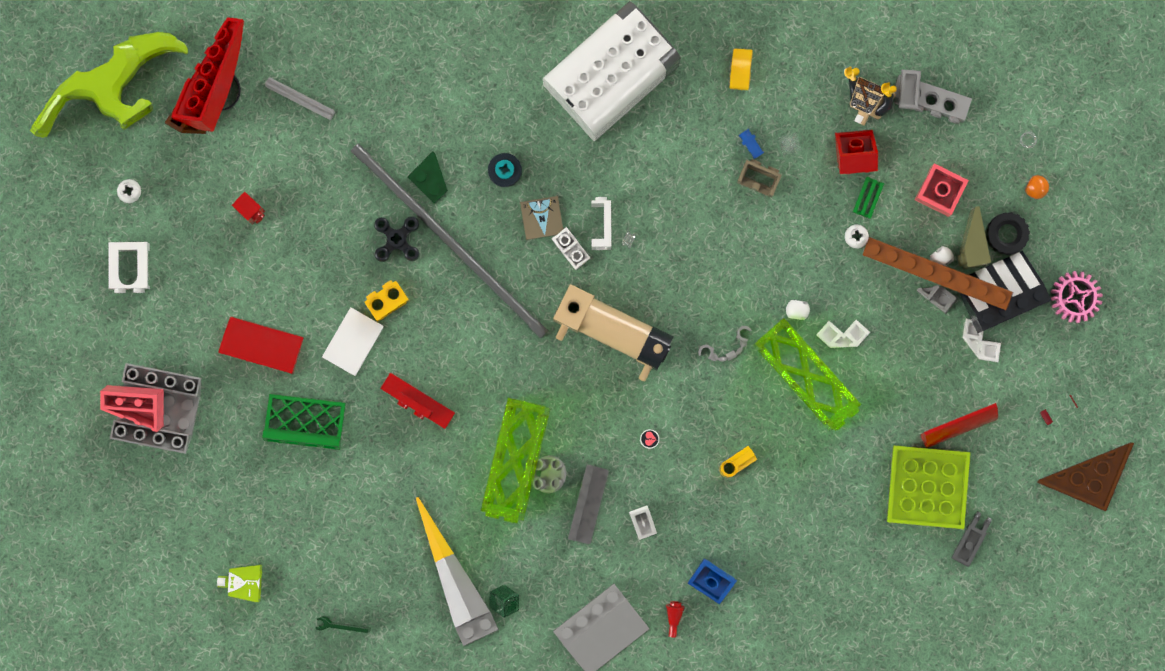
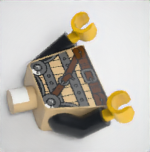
[844,66,897,126]

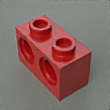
[232,191,265,225]

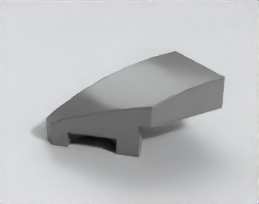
[917,285,957,314]

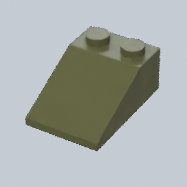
[957,206,991,270]

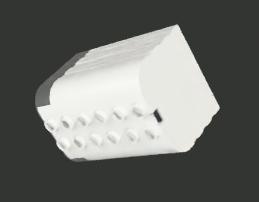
[543,1,681,142]

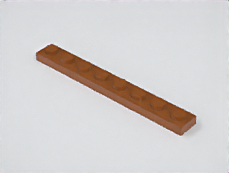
[863,237,1014,310]

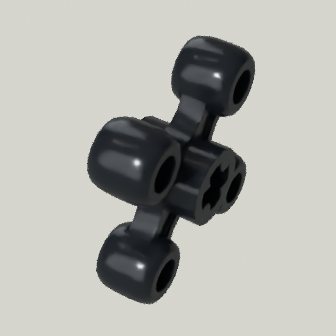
[374,217,420,262]

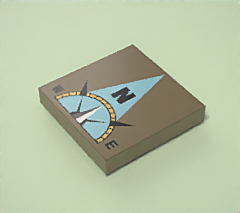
[520,196,563,240]

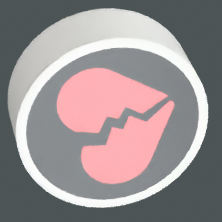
[640,429,659,449]

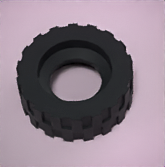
[986,212,1030,255]

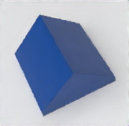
[688,558,737,604]

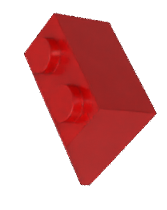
[835,130,878,174]

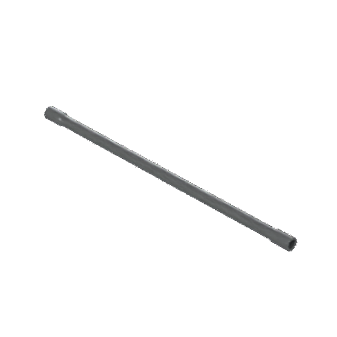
[351,143,549,339]

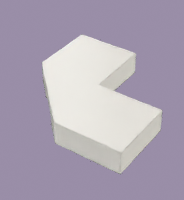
[963,318,1001,362]
[816,320,870,348]

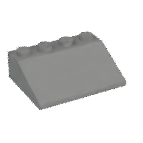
[553,583,649,671]

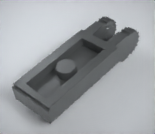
[951,511,992,567]

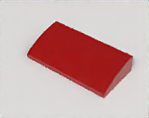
[218,317,304,374]
[920,403,998,448]

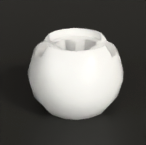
[117,179,141,203]
[845,224,869,249]
[930,246,954,266]
[786,300,810,320]

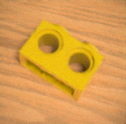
[364,280,410,322]

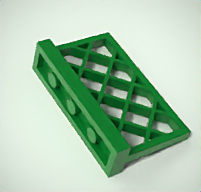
[262,394,346,450]

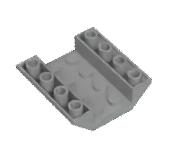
[110,363,202,454]

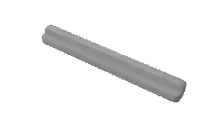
[265,77,335,120]

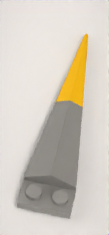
[416,497,499,646]

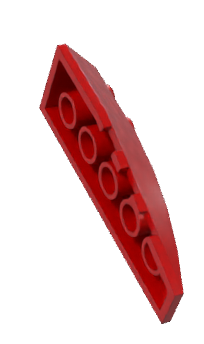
[171,17,244,132]

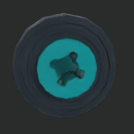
[488,153,522,187]

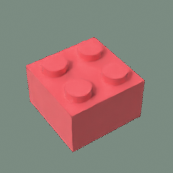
[915,163,969,217]

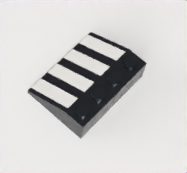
[959,251,1052,334]

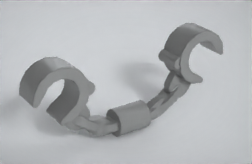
[698,326,752,362]

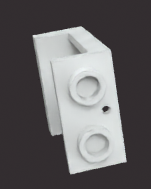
[591,197,611,250]
[109,242,150,293]

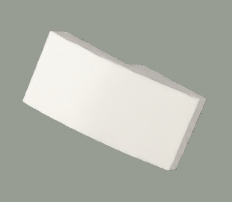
[552,227,591,270]

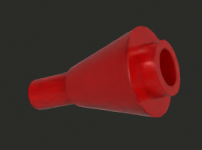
[666,601,685,638]

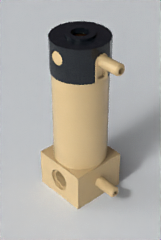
[553,284,674,382]

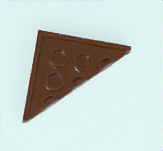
[1037,442,1134,511]

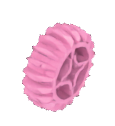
[1050,271,1103,323]

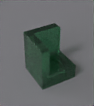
[489,585,519,618]

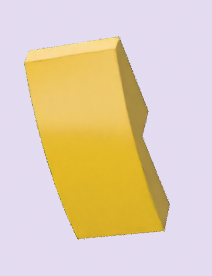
[730,49,753,90]

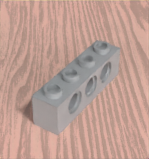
[893,74,972,124]

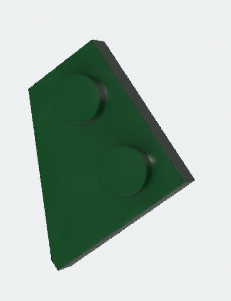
[407,151,448,204]

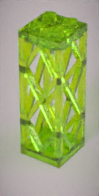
[753,318,861,431]
[480,398,551,524]

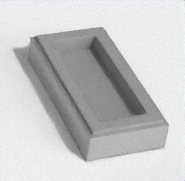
[898,69,921,110]

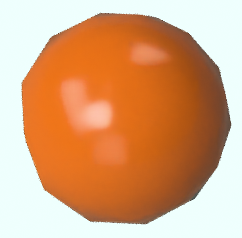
[1025,175,1049,199]

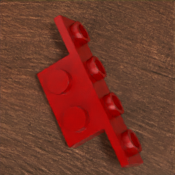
[380,372,455,429]

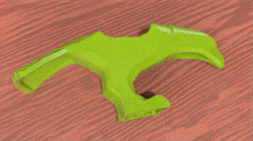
[30,32,188,138]

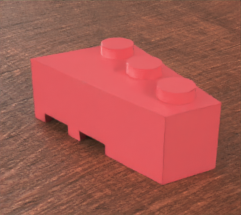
[100,385,164,432]

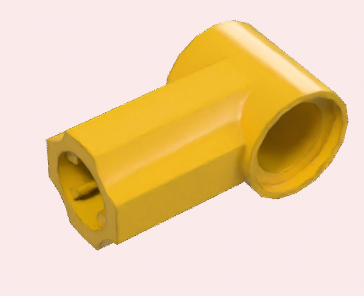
[719,446,757,478]

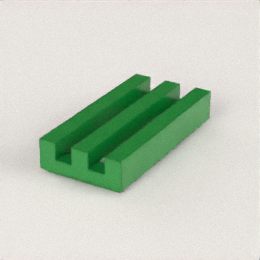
[853,177,884,219]

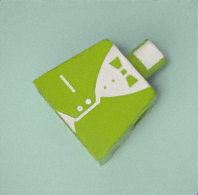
[217,565,262,602]

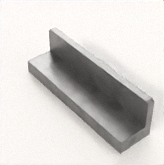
[568,464,609,544]

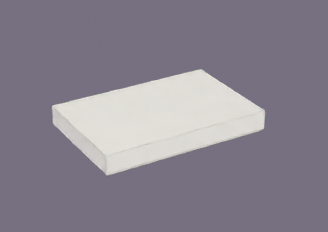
[322,307,384,376]

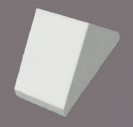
[629,505,657,540]

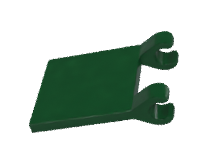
[316,616,371,633]

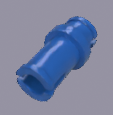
[738,129,764,159]

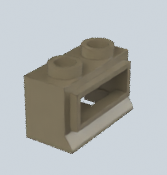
[737,159,782,198]

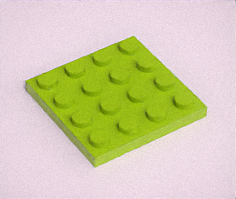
[887,446,970,529]

